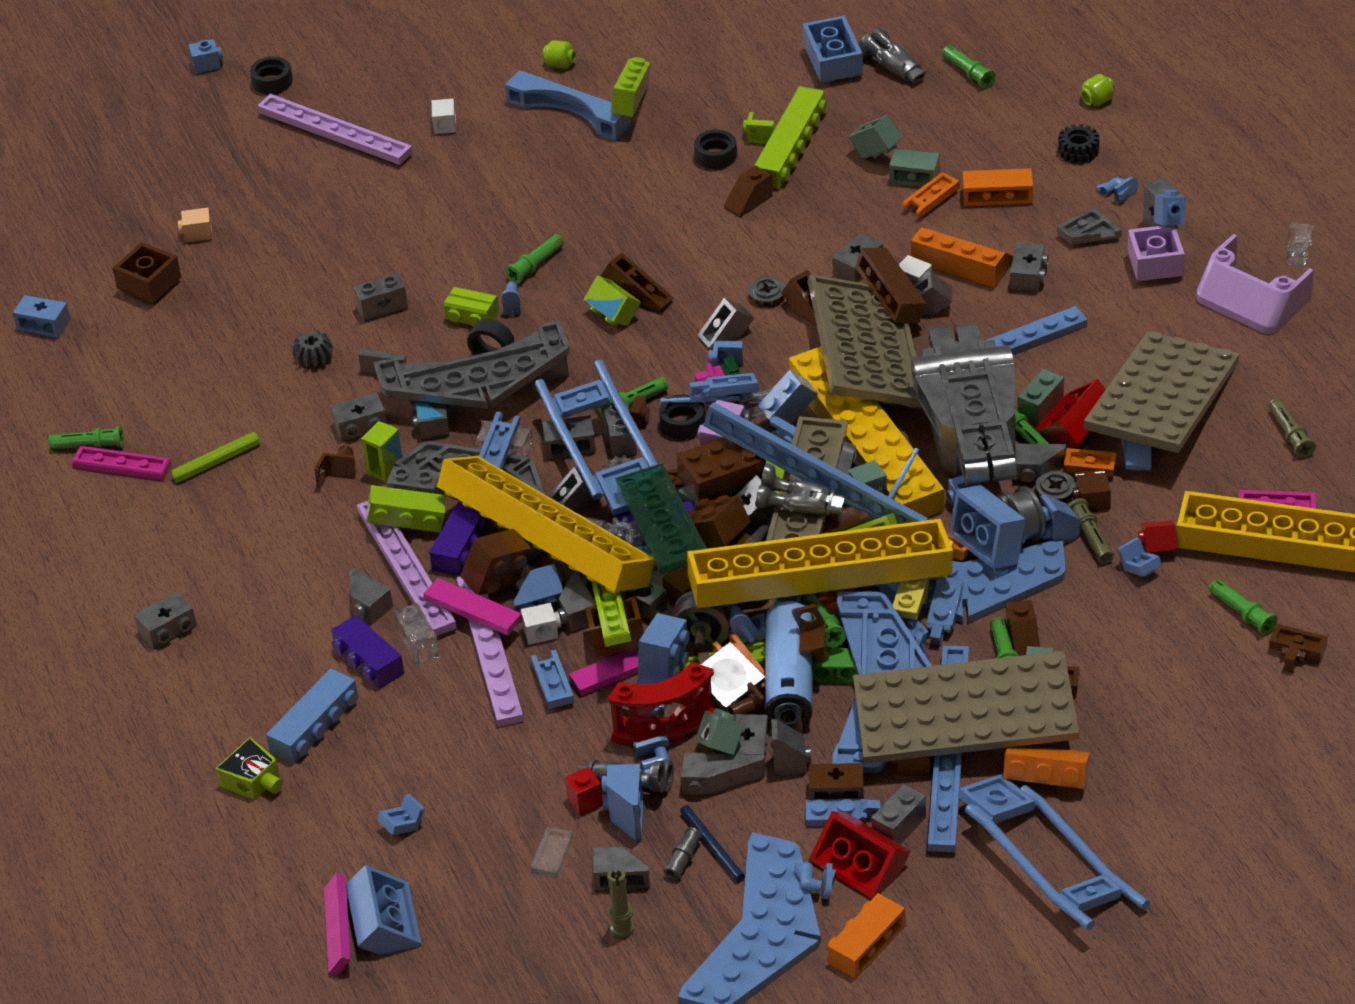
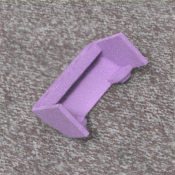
[1196,234,1314,334]

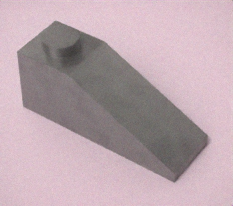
[681,753,766,795]

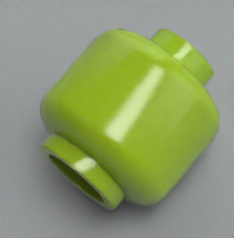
[542,40,577,70]
[1080,74,1115,107]

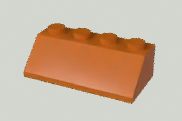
[911,227,1013,288]

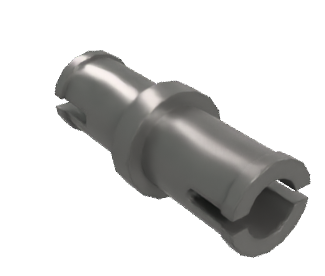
[664,827,702,880]

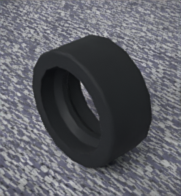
[250,57,293,94]
[694,129,737,169]
[467,319,515,356]
[659,394,706,439]

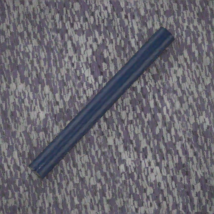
[680,805,745,882]

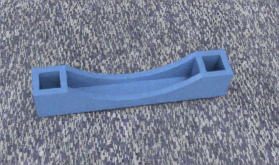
[505,70,631,141]

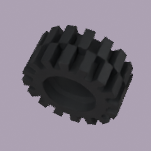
[1058,124,1099,164]

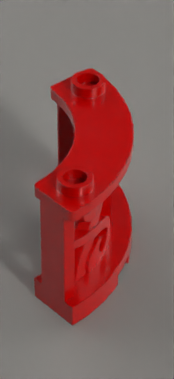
[608,662,718,747]

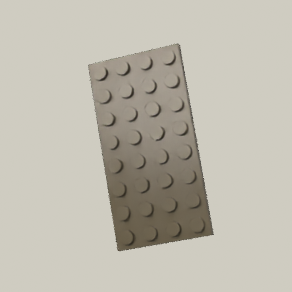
[808,274,923,408]
[1083,331,1239,453]
[853,651,1079,764]

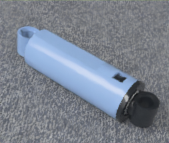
[765,595,813,734]

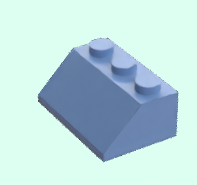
[346,865,422,955]

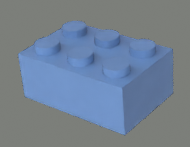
[803,15,863,83]
[949,485,1025,569]

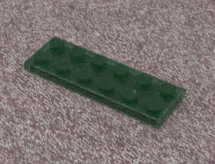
[615,463,707,575]

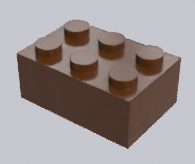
[677,437,766,502]

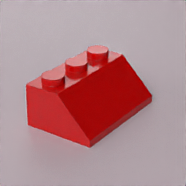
[1031,379,1106,449]
[808,811,911,899]

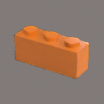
[963,168,1033,206]
[1003,745,1090,789]
[827,893,906,979]

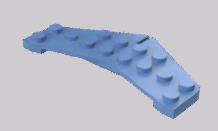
[863,541,1066,623]
[832,591,932,773]
[678,832,821,1004]

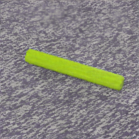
[171,432,260,483]

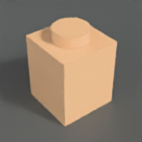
[178,208,213,243]

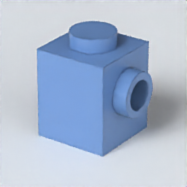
[189,39,223,74]
[1154,190,1186,226]

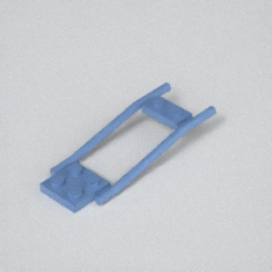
[535,360,663,516]
[958,774,1150,930]

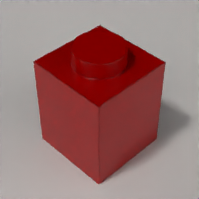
[1138,520,1177,552]
[565,766,603,815]

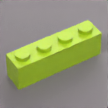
[610,57,650,117]

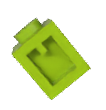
[743,112,775,144]

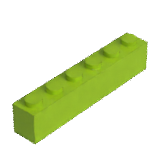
[754,86,828,189]

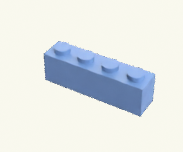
[266,668,358,764]

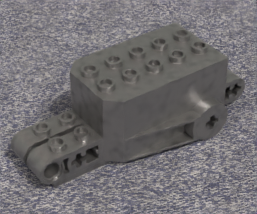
[911,323,1017,486]

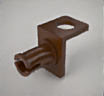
[315,445,356,488]
[792,604,830,663]
[728,682,765,715]

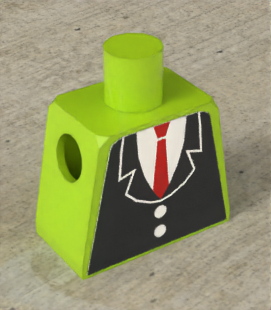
[216,737,283,799]

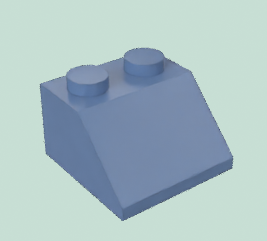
[602,764,644,841]

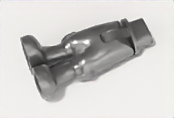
[858,28,926,83]
[755,463,845,515]
[578,760,674,793]

